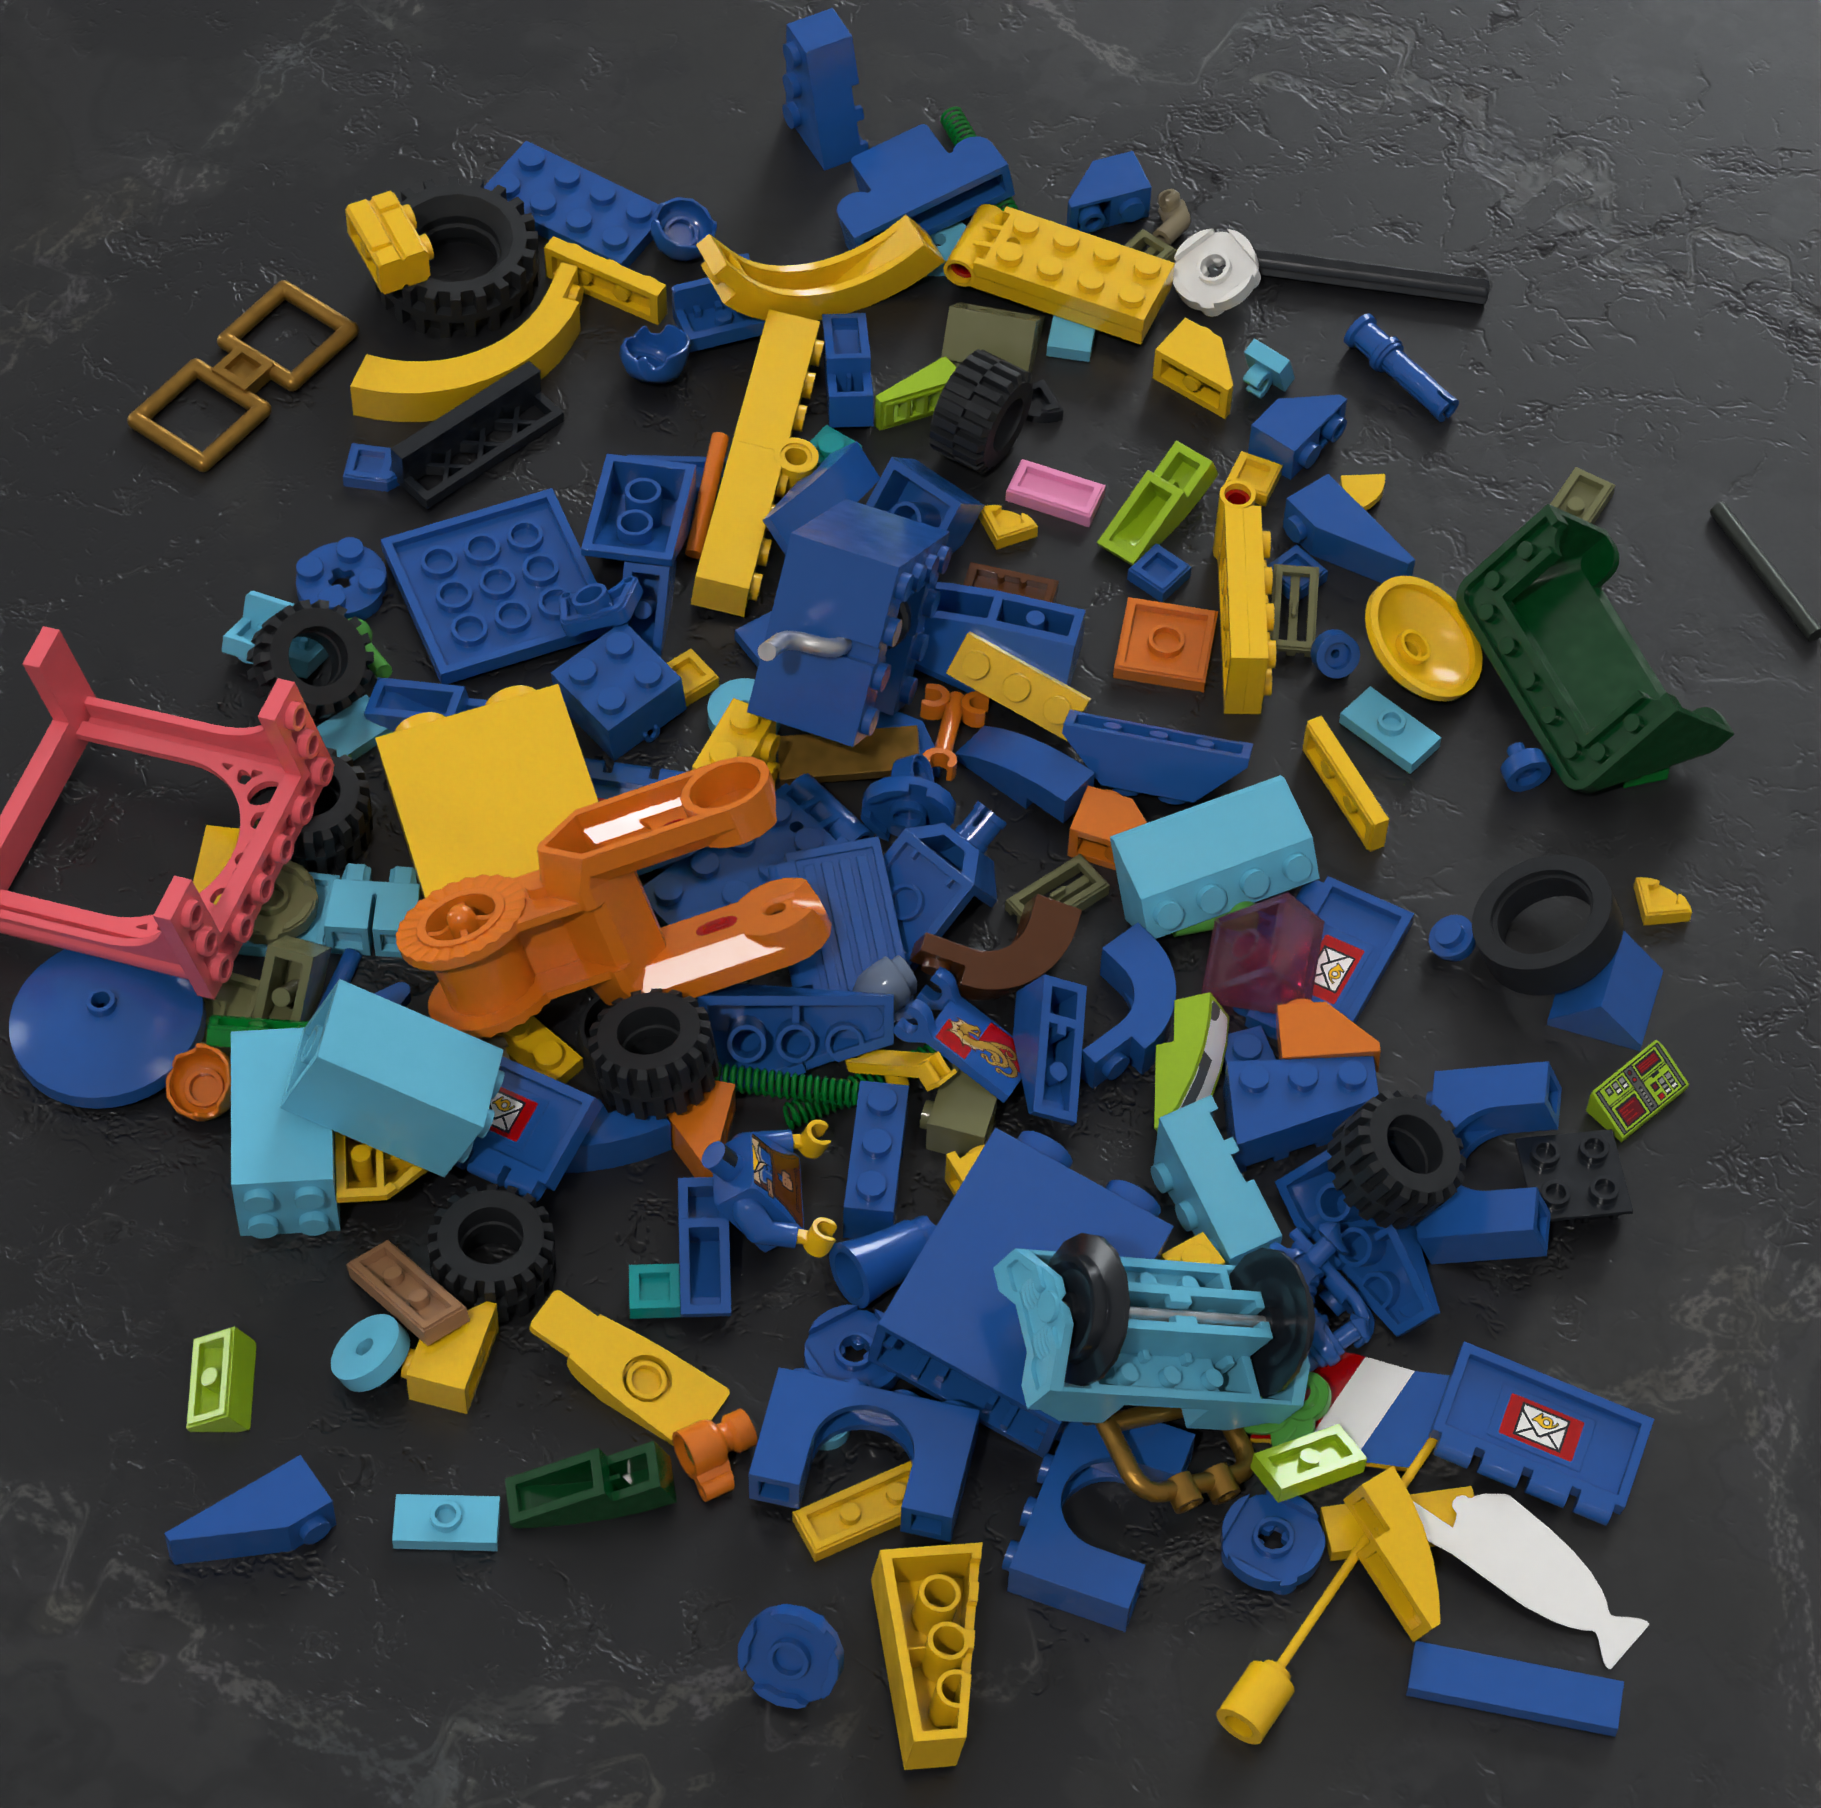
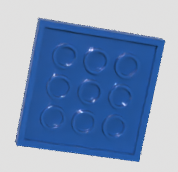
[381,488,615,684]

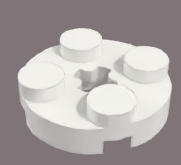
[1173,229,1261,317]

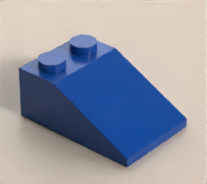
[581,454,696,567]

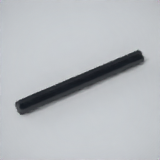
[1253,248,1490,305]

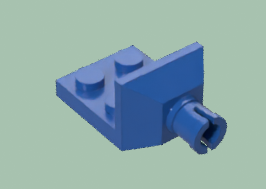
[883,801,1007,971]

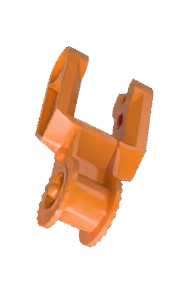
[396,757,832,1039]

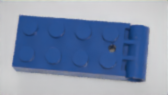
[643,773,874,928]

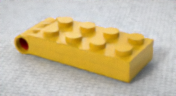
[943,204,1175,345]
[1213,480,1276,714]

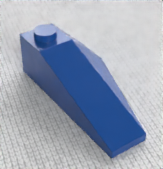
[698,984,894,1092]
[1275,1150,1441,1337]

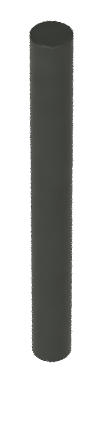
[1710,502,1821,642]

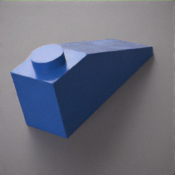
[1283,474,1415,583]
[1013,974,1087,1125]
[164,1455,337,1565]

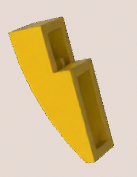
[1343,1466,1440,1642]

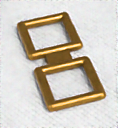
[127,280,359,472]

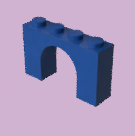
[1415,1061,1562,1264]
[749,1367,980,1542]
[1002,1409,1195,1632]

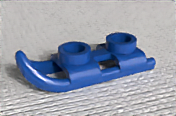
[1289,1227,1375,1348]

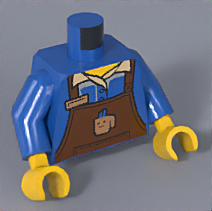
[702,1120,837,1258]

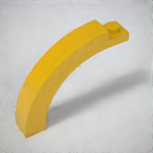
[696,215,945,321]
[350,262,584,422]

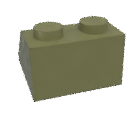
[941,302,1045,373]

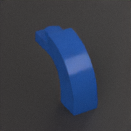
[1080,922,1176,1089]

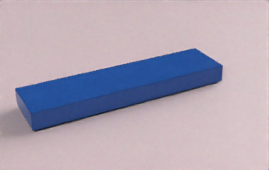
[1406,1641,1624,1737]

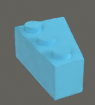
[1151,1095,1282,1266]

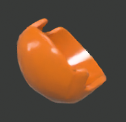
[166,1043,231,1122]

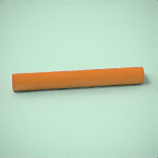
[685,432,729,559]

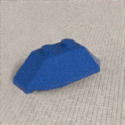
[1062,709,1254,805]

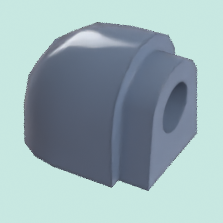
[852,955,917,1013]

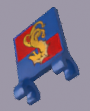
[892,967,1021,1103]

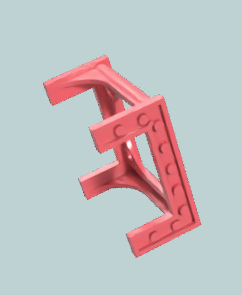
[0,626,335,1000]

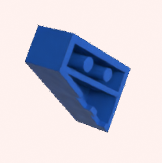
[782,8,869,171]
[1223,1056,1379,1173]

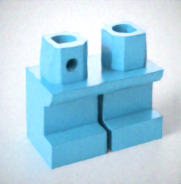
[324,863,421,958]

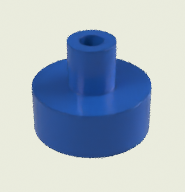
[1311,629,1360,678]
[1500,742,1551,792]

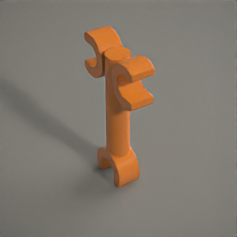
[920,683,990,781]

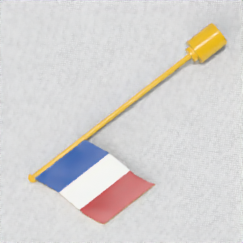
[1216,1352,1450,1745]

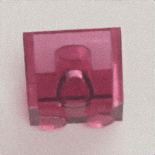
[1201,892,1325,1014]

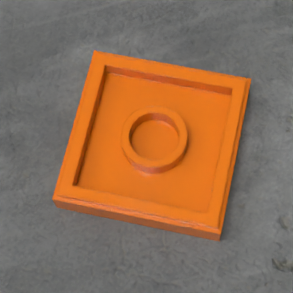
[1113,597,1218,692]

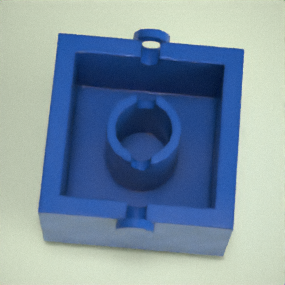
[551,623,687,761]

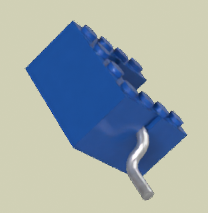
[747,499,952,747]

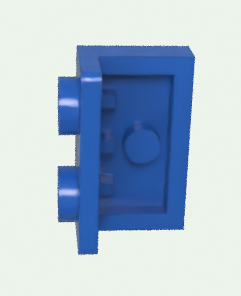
[671,277,765,353]

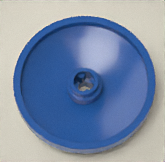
[9,949,207,1109]

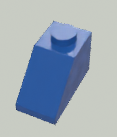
[622,561,677,657]

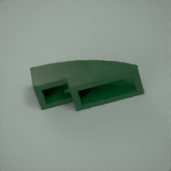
[505,1441,677,1528]

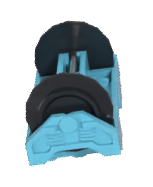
[993,1233,1316,1430]

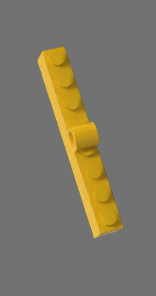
[691,309,825,617]

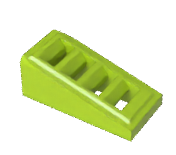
[874,356,957,431]

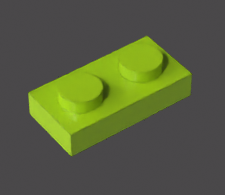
[1250,1424,1367,1503]

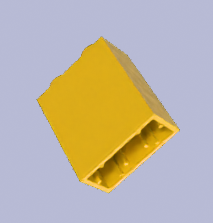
[375,684,598,898]

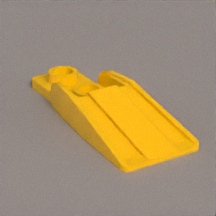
[529,1290,730,1450]

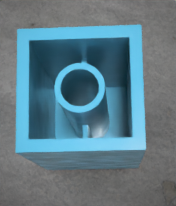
[280,979,505,1177]
[231,1027,341,1239]

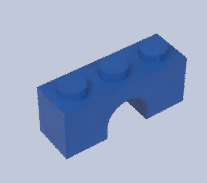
[843,1081,909,1239]

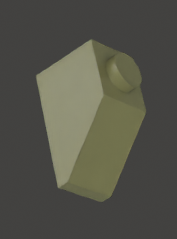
[252,935,332,1021]

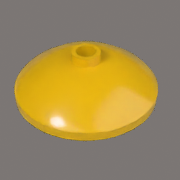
[1365,576,1483,701]

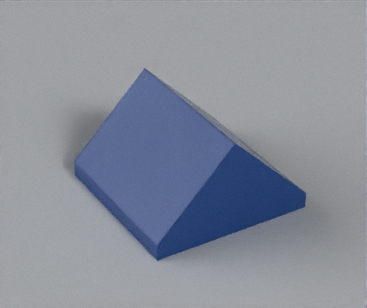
[1547,930,1663,1051]

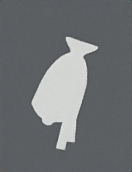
[1413,1493,1649,1669]

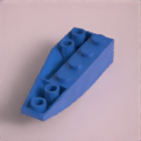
[915,582,1086,699]

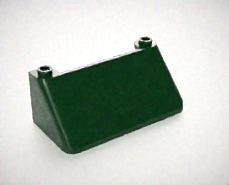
[1456,504,1735,794]

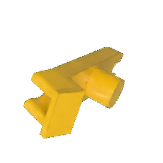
[845,1049,957,1092]

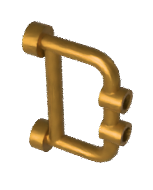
[1082,1406,1255,1514]

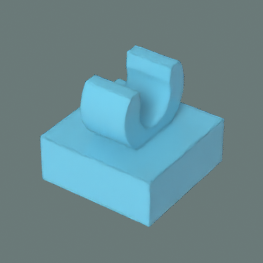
[1243,339,1295,399]

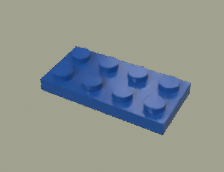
[484,141,659,268]

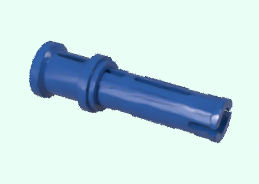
[1344,313,1459,422]

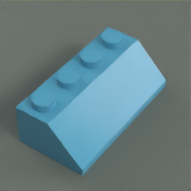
[1110,775,1320,939]

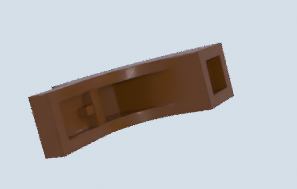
[909,894,1082,1000]

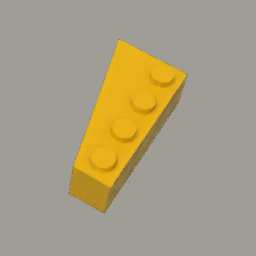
[871,1542,983,1770]

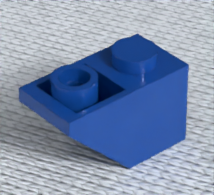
[1066,151,1152,233]
[1248,395,1347,480]

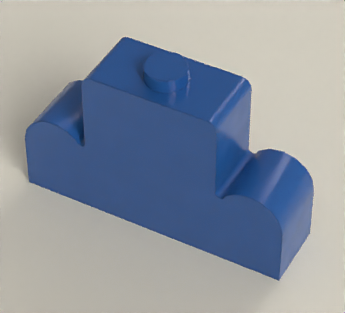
[837,124,1015,250]

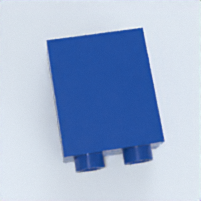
[867,1127,1174,1458]

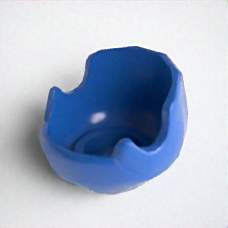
[651,197,717,262]
[619,324,691,384]

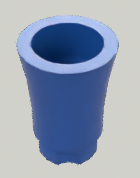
[829,1215,937,1309]

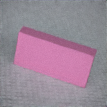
[1005,459,1106,527]

